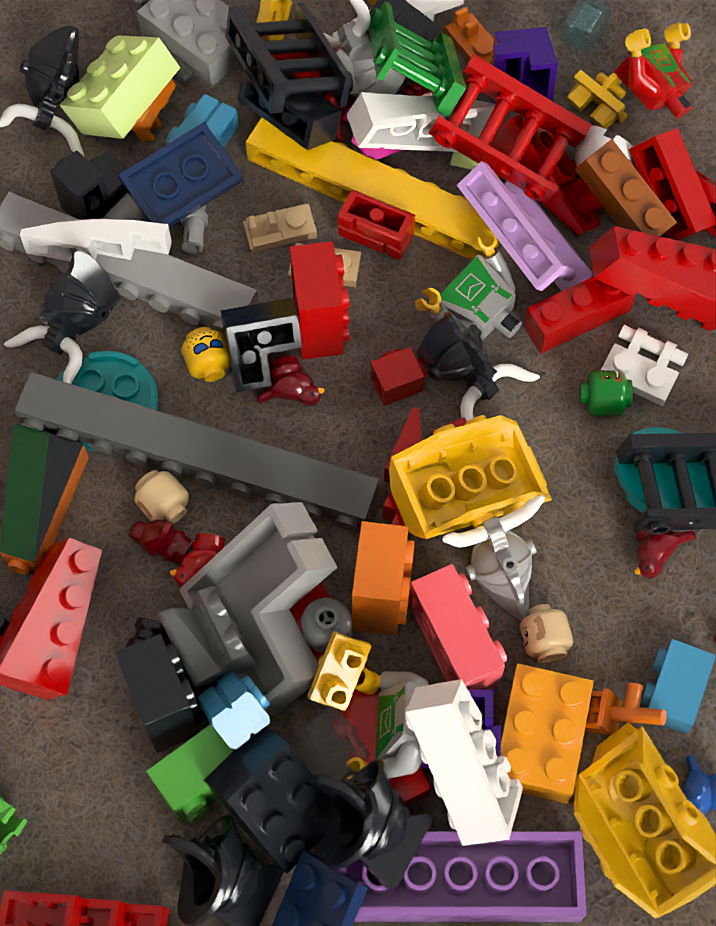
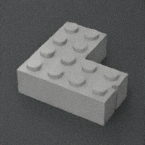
[179,502,337,716]

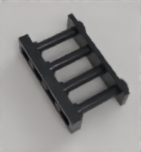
[225,3,353,113]
[616,433,716,535]

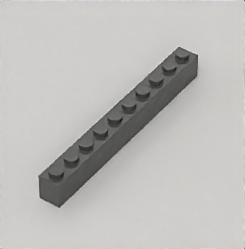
[15,372,379,530]

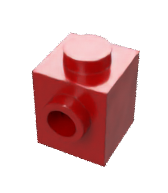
[370,347,427,406]

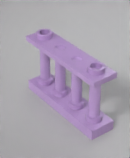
[457,161,594,291]

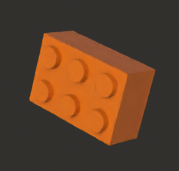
[352,521,415,636]

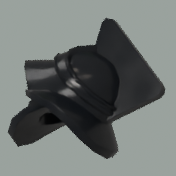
[311,759,432,889]
[162,814,284,926]

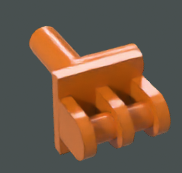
[585,683,666,736]

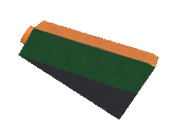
[0,424,89,575]

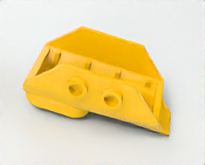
[389,415,552,539]
[574,722,716,918]

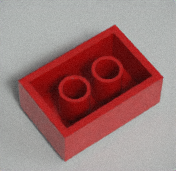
[290,241,350,360]

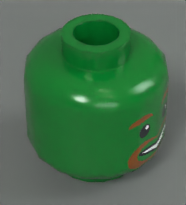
[579,370,633,417]

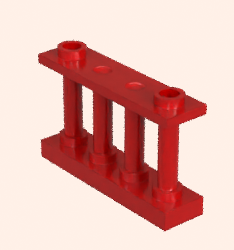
[428,54,592,203]

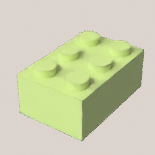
[60,35,180,139]

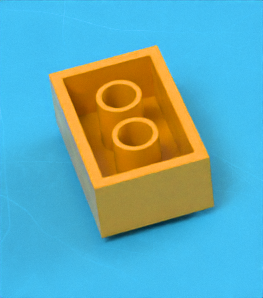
[501,663,594,804]

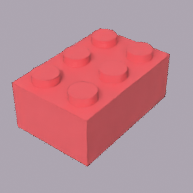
[408,564,507,690]

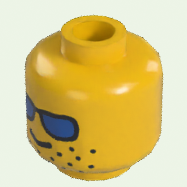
[181,327,230,382]

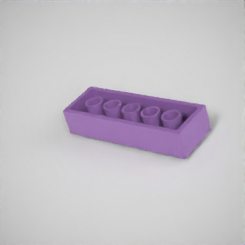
[340,832,586,922]

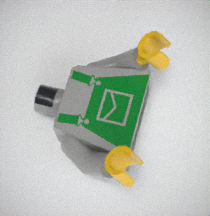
[415,229,522,340]
[347,667,429,780]

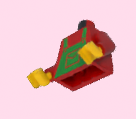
[614,22,692,119]

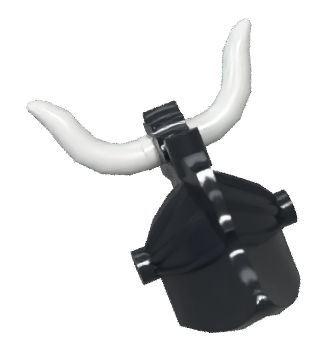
[0,26,85,157]
[4,247,121,384]
[416,311,540,421]

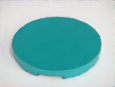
[57,351,159,452]
[614,427,715,513]

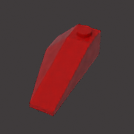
[489,115,601,236]

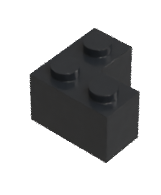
[50,150,128,220]
[220,298,302,393]

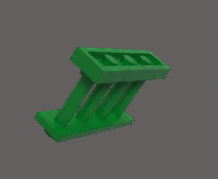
[368,0,466,117]

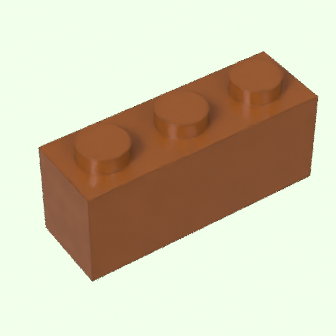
[575,139,677,236]

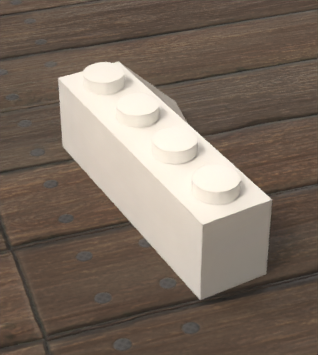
[347,92,496,152]
[405,679,523,846]

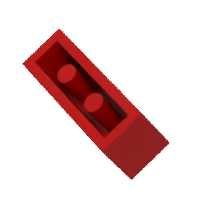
[629,128,716,240]
[523,276,637,354]

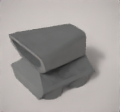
[157,586,257,691]

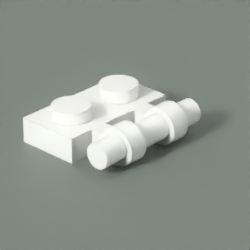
[601,325,689,406]

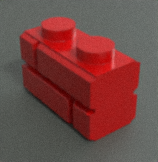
[338,190,415,260]

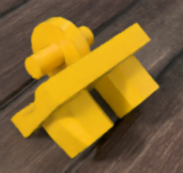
[567,69,628,129]
[307,631,372,711]

